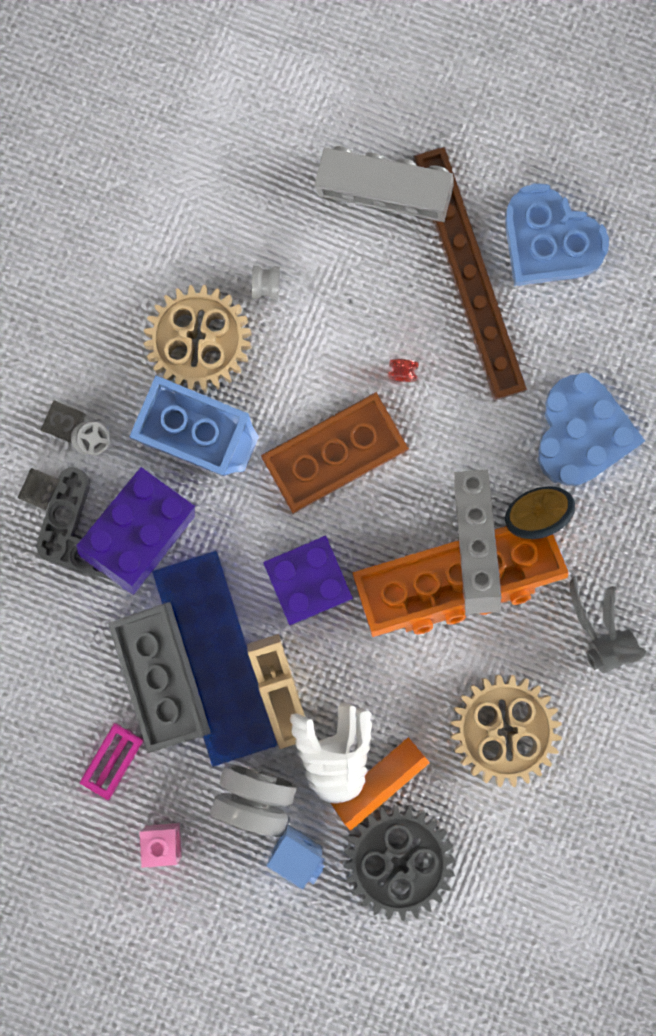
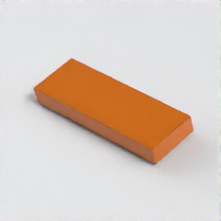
[330,737,430,830]

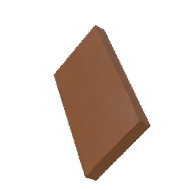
[260,392,409,514]

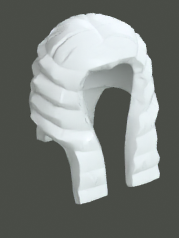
[290,703,372,803]

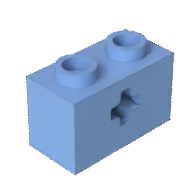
[267,825,325,890]

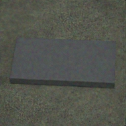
[108,602,211,753]

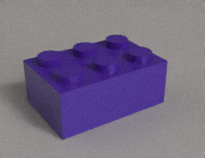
[76,467,196,595]

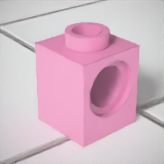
[140,823,182,868]

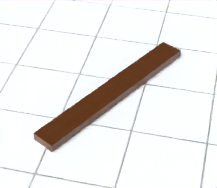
[413,146,527,401]

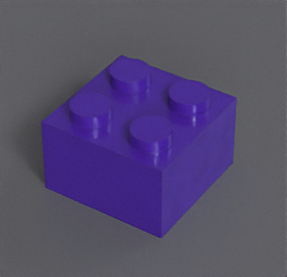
[263,536,353,626]

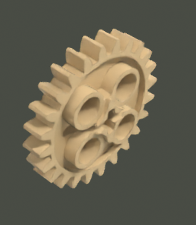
[144,285,252,393]
[450,674,562,787]

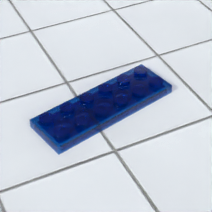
[152,550,278,767]

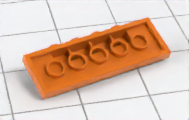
[352,526,569,637]

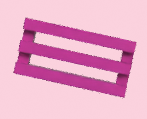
[79,723,144,801]

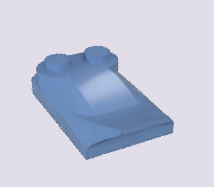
[129,375,259,476]

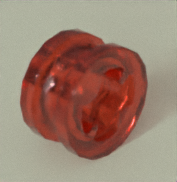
[388,359,419,382]

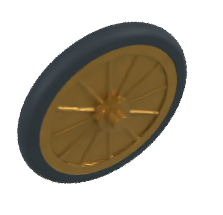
[505,486,575,539]

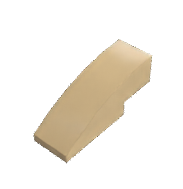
[247,634,305,749]

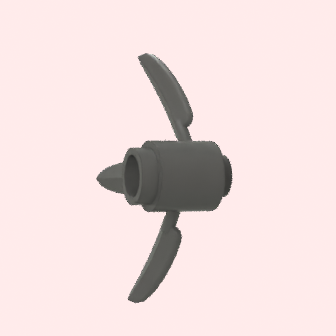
[570,577,647,673]

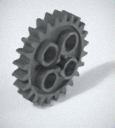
[343,804,456,921]

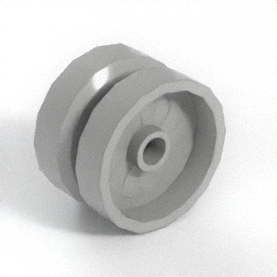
[210,764,297,837]

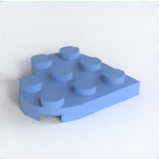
[505,183,609,286]
[538,373,645,486]

